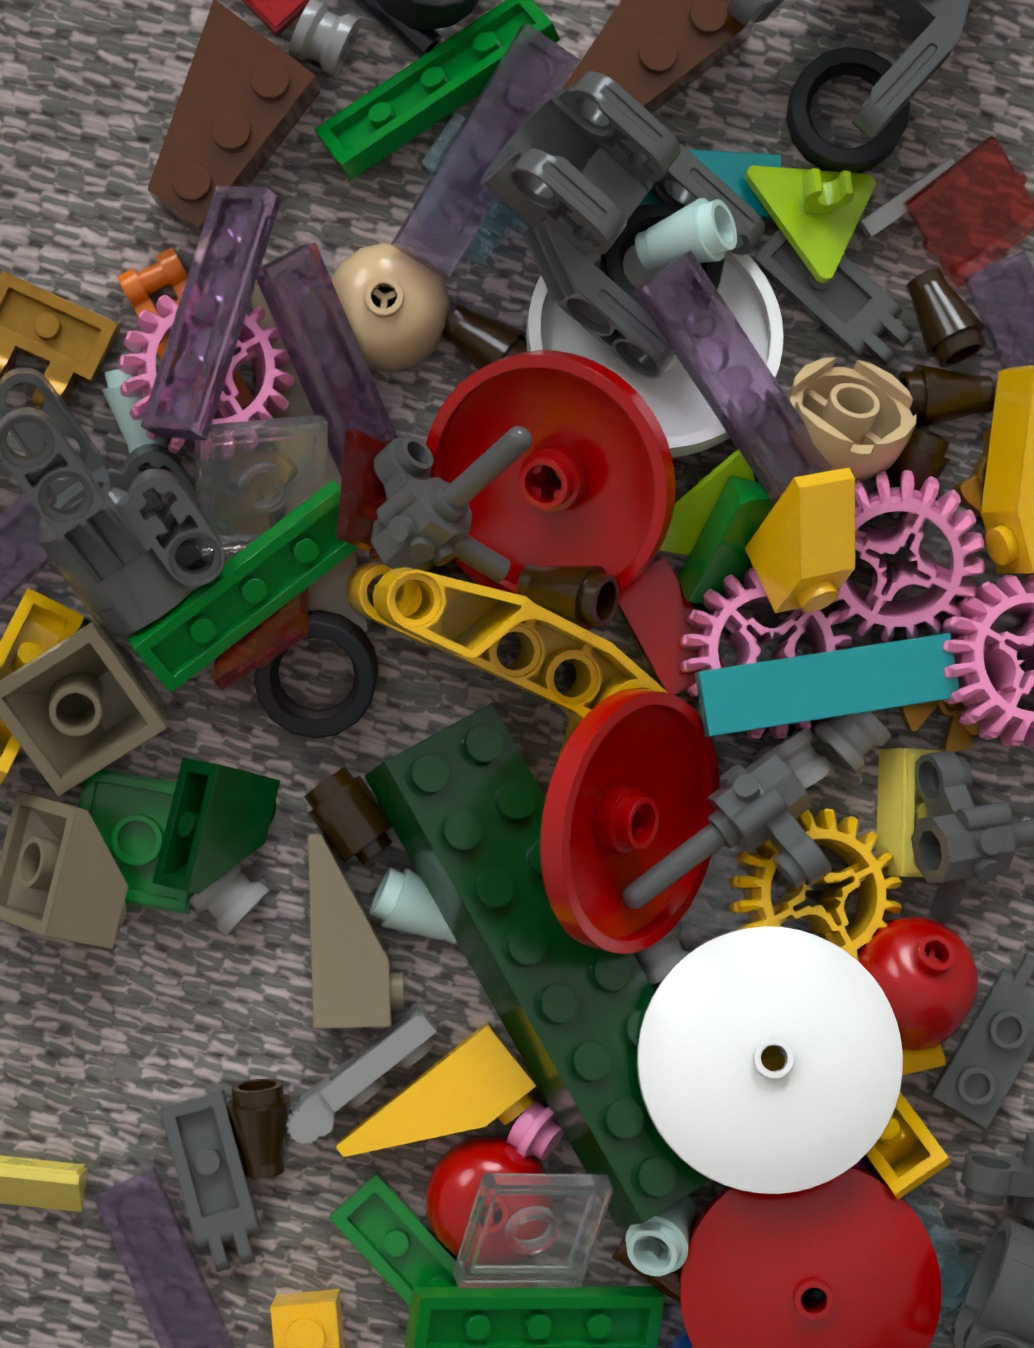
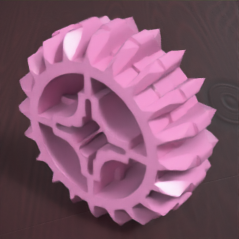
[118,285,294,460]
[833,470,985,643]
[680,568,852,740]
[942,575,1034,748]

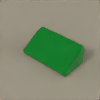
[678,475,785,603]

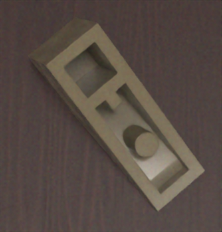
[308,833,405,1029]

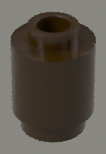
[304,767,393,865]

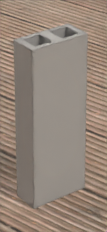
[856,158,963,240]

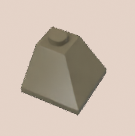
[0,621,167,796]
[0,790,128,949]

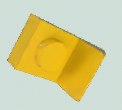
[866,1092,952,1200]

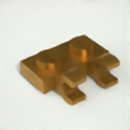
[0,271,121,409]

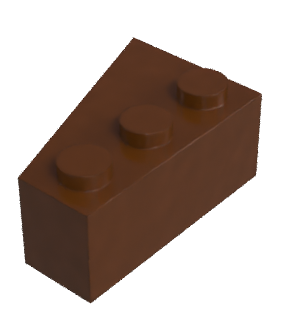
[148,0,320,241]
[562,0,753,114]

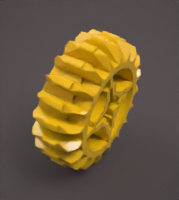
[728,809,902,961]

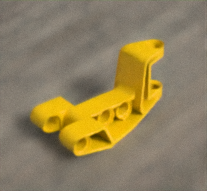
[346,562,668,759]

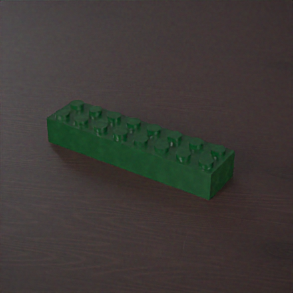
[364,703,711,1226]

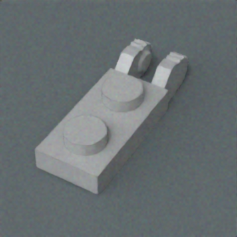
[286,1004,437,1146]

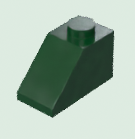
[152,758,281,894]

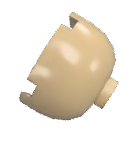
[324,243,450,372]
[784,357,916,481]

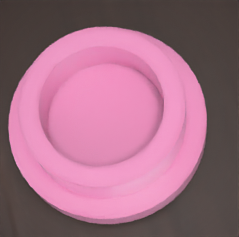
[507,1101,564,1160]

